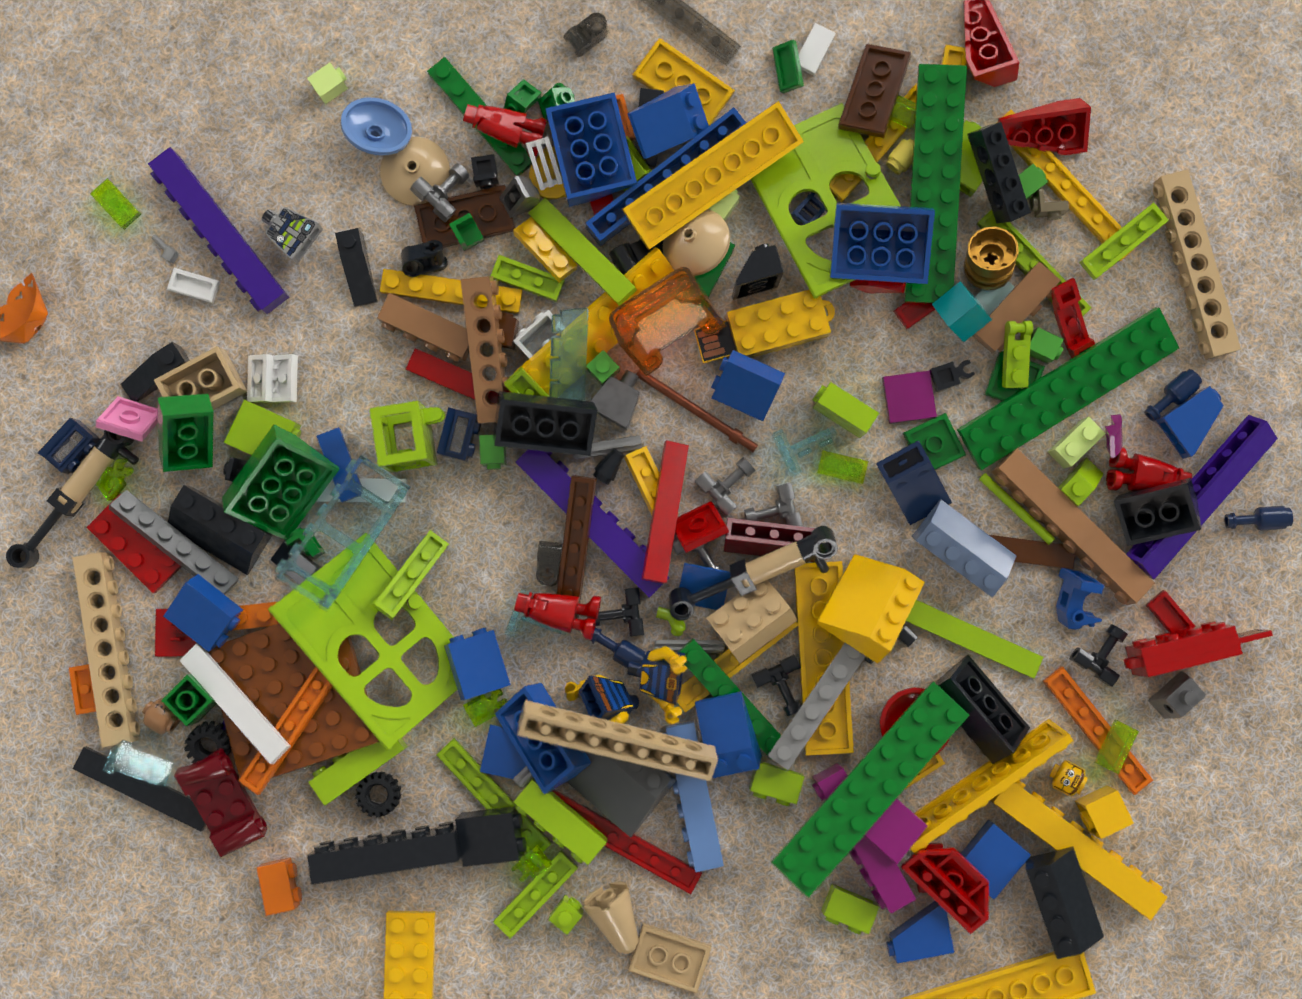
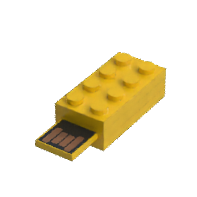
[694,290,835,364]

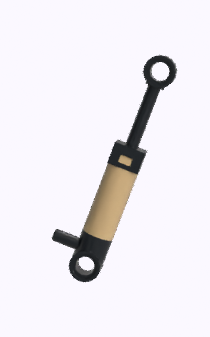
[6,430,139,568]
[669,526,838,621]

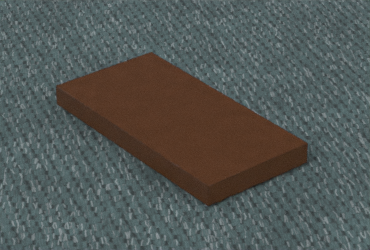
[838,44,911,138]
[414,185,515,250]

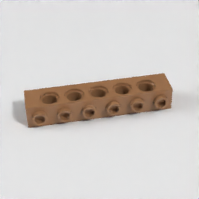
[461,276,510,423]

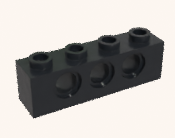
[967,122,1031,224]

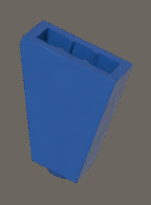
[1156,386,1224,459]
[886,901,955,964]

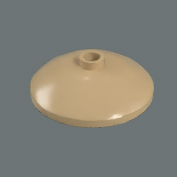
[380,137,450,206]
[663,209,730,276]

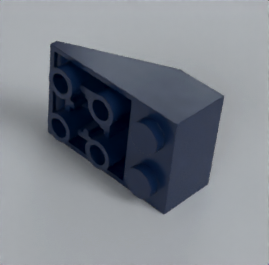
[876,440,952,525]

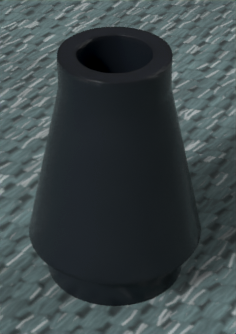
[593,448,625,485]

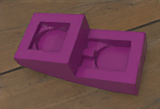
[1105,414,1123,458]

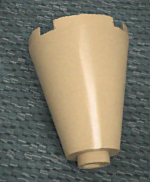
[584,882,639,954]

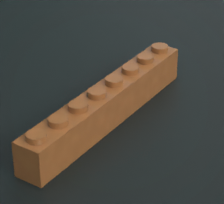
[991,448,1155,605]

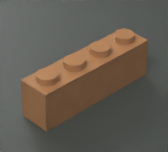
[973,261,1061,353]
[377,293,469,362]

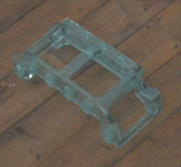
[275,455,410,612]

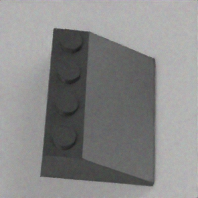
[567,752,677,838]

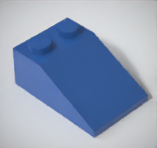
[628,83,709,159]
[695,691,762,778]

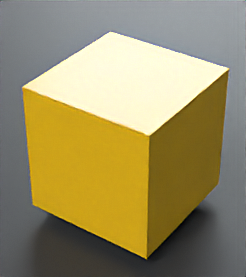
[1075,785,1134,839]

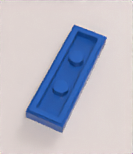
[317,427,365,503]

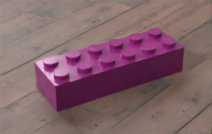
[812,763,916,914]

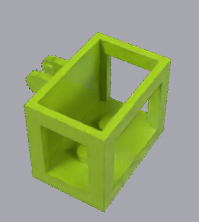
[369,400,446,473]

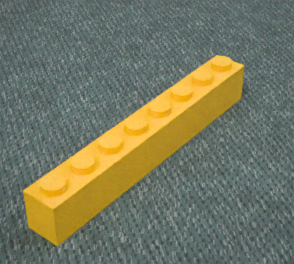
[990,780,1168,920]

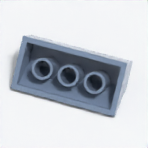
[911,499,1016,598]

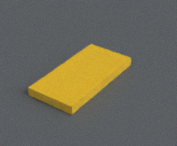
[632,38,735,126]

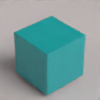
[932,281,992,342]

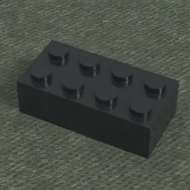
[493,391,597,456]

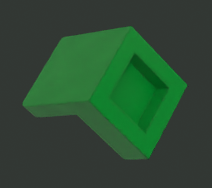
[449,213,484,251]

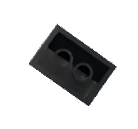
[732,243,784,300]
[1114,478,1201,546]

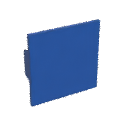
[679,563,731,610]
[480,724,526,779]

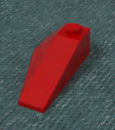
[964,0,1020,87]
[998,98,1091,155]

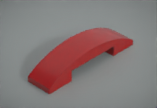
[1051,278,1095,358]

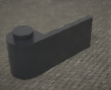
[609,239,664,275]

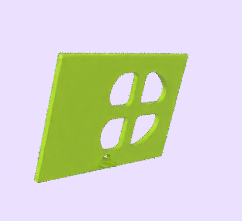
[750,103,901,299]
[268,533,457,750]

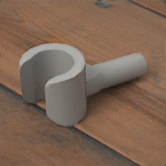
[152,235,179,264]

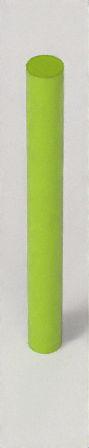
[979,473,1055,545]

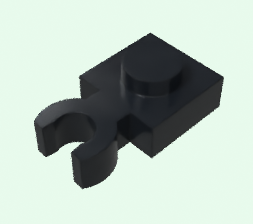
[930,360,975,392]

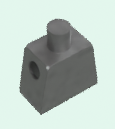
[591,370,640,430]
[1148,671,1206,719]

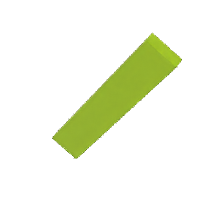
[528,198,637,306]
[977,209,1092,316]
[906,600,1044,679]
[436,738,552,860]

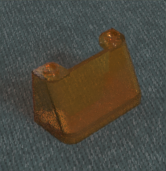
[609,267,726,376]

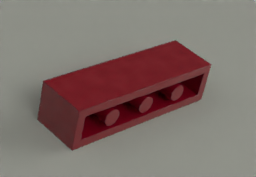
[723,518,815,563]

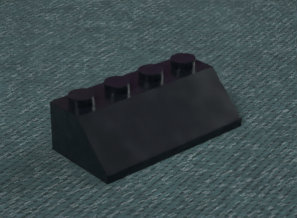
[168,485,272,575]
[936,655,1030,764]
[1026,847,1104,959]

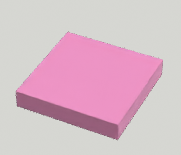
[96,396,158,442]

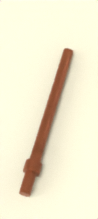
[636,368,758,452]

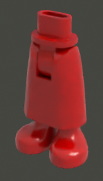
[463,104,547,159]
[1106,447,1193,491]
[514,592,601,641]

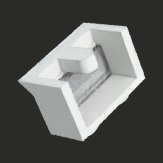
[513,310,565,359]

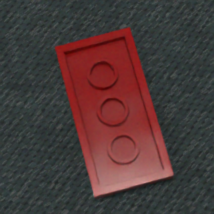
[86,493,181,593]

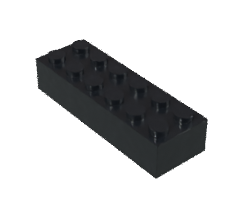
[307,822,461,885]

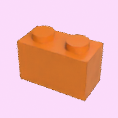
[257,857,302,916]

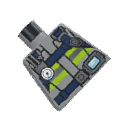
[261,207,323,264]

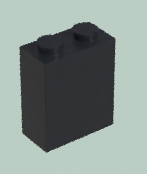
[455,806,527,867]

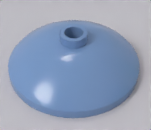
[341,97,412,156]

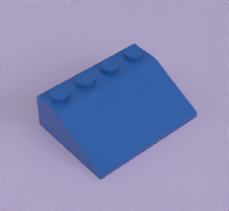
[545,92,637,207]
[830,203,935,284]

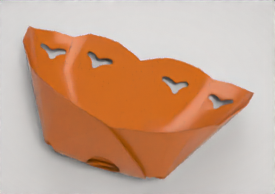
[0,273,48,344]

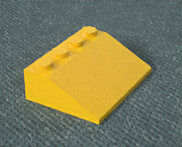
[816,554,925,664]

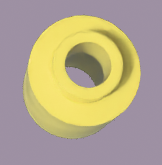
[886,139,914,175]

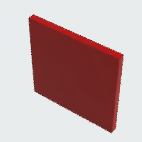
[155,609,197,657]

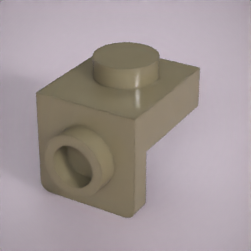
[1030,189,1069,220]

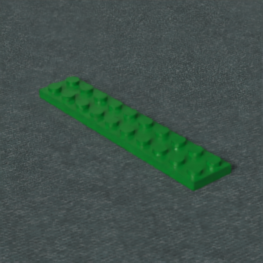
[904,64,967,304]
[957,307,1179,470]
[770,681,969,898]

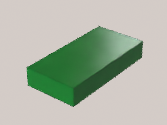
[772,39,804,93]

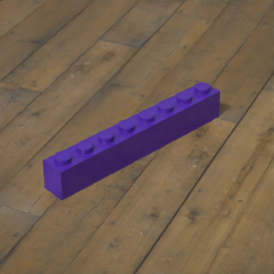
[148,147,290,314]
[1126,414,1278,580]
[515,449,670,598]

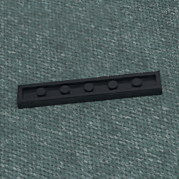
[73,746,206,832]

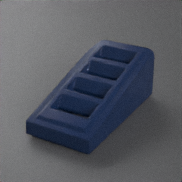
[791,192,836,226]

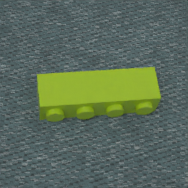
[308,738,408,806]
[514,778,608,865]

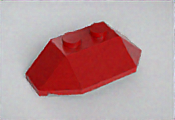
[901,847,989,934]

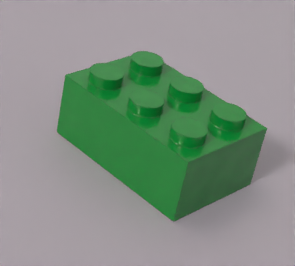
[158,394,214,472]

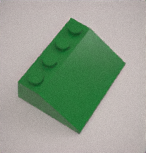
[222,424,339,540]

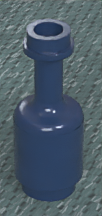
[1144,369,1202,421]
[1224,506,1293,531]
[591,627,646,669]

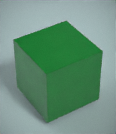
[161,674,217,726]

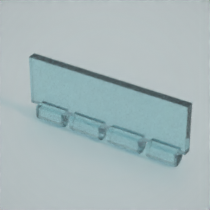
[549,308,589,400]

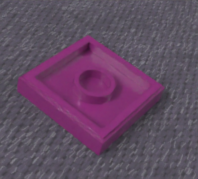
[882,370,937,424]
[864,798,928,864]

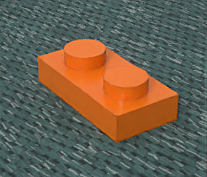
[232,602,279,631]
[69,664,96,715]

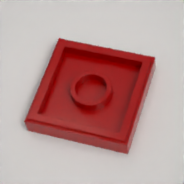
[675,501,729,553]

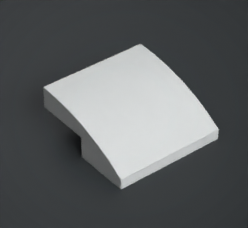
[247,354,298,403]

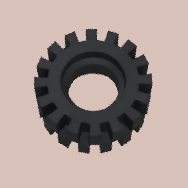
[184,721,232,764]
[355,771,402,818]

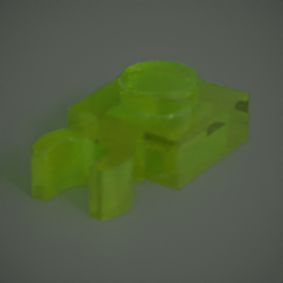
[96,458,134,501]
[463,689,508,727]
[511,845,552,882]

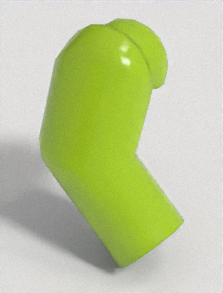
[656,606,686,637]

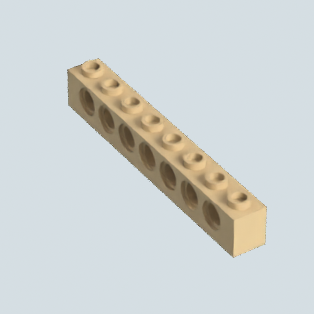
[1153,169,1241,360]
[72,552,140,748]
[518,700,718,781]

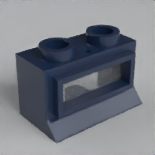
[437,407,481,462]
[38,418,100,474]

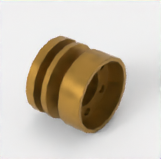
[964,227,1019,290]

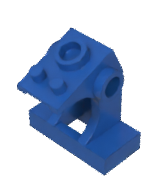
[1056,568,1104,630]

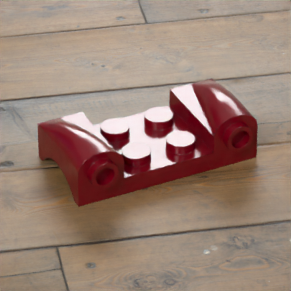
[174,748,267,857]

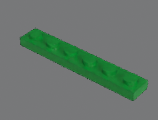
[427,56,532,176]
[678,638,781,760]

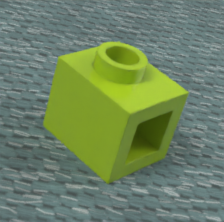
[548,895,584,935]

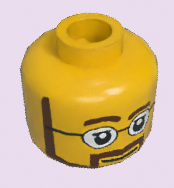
[1049,760,1088,797]

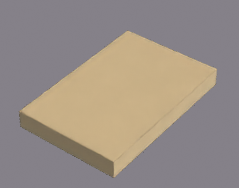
[628,923,712,994]

